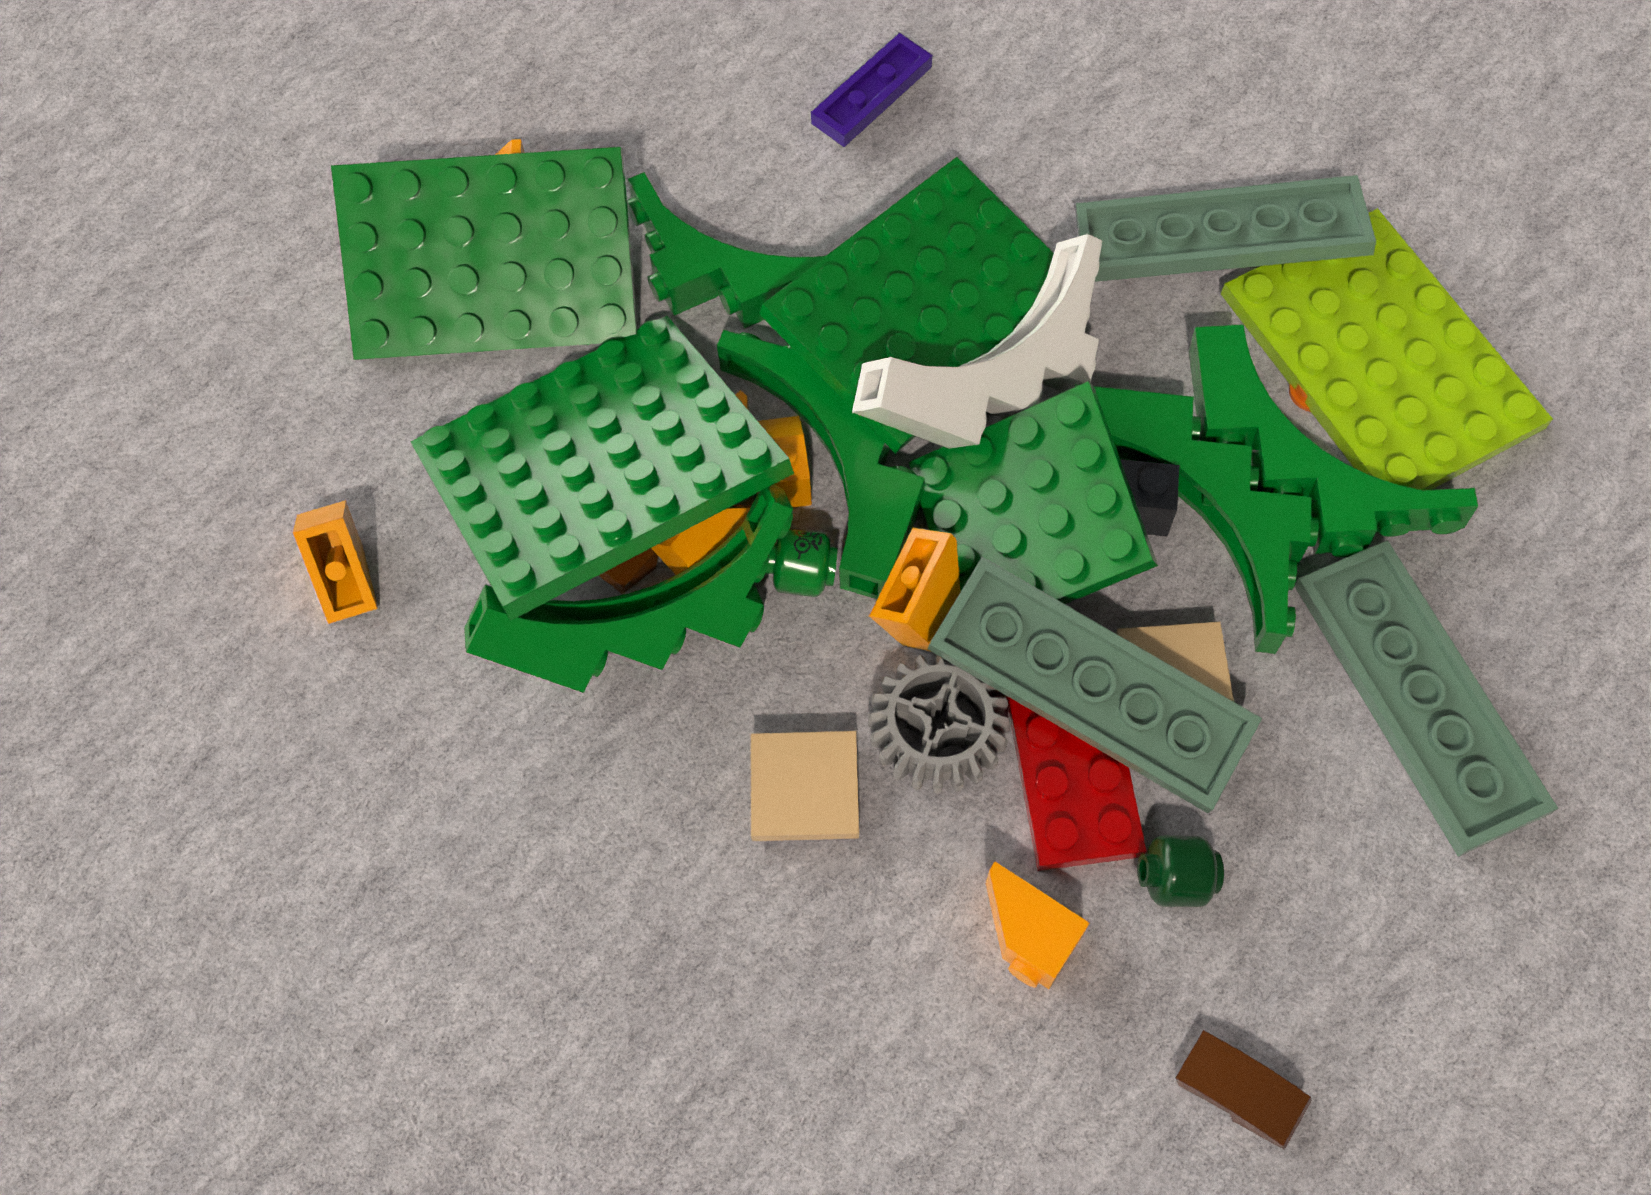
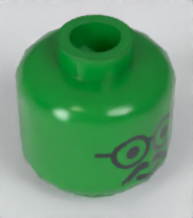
[766,528,838,597]

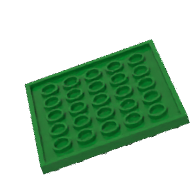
[410,315,794,621]

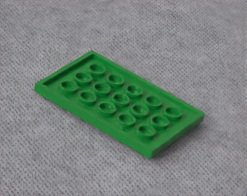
[331,147,638,360]
[759,157,1054,454]

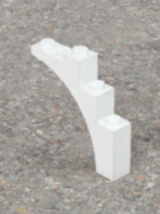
[852,234,1103,449]

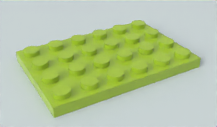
[1221,208,1553,490]

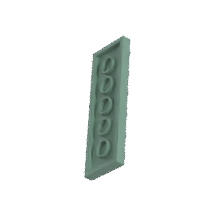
[1076,175,1376,282]
[1294,540,1558,857]
[928,557,1262,813]

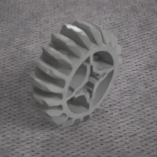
[868,654,1011,794]

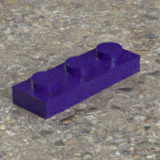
[811,33,933,147]

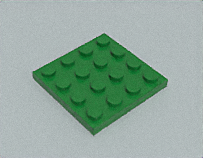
[909,381,1158,604]

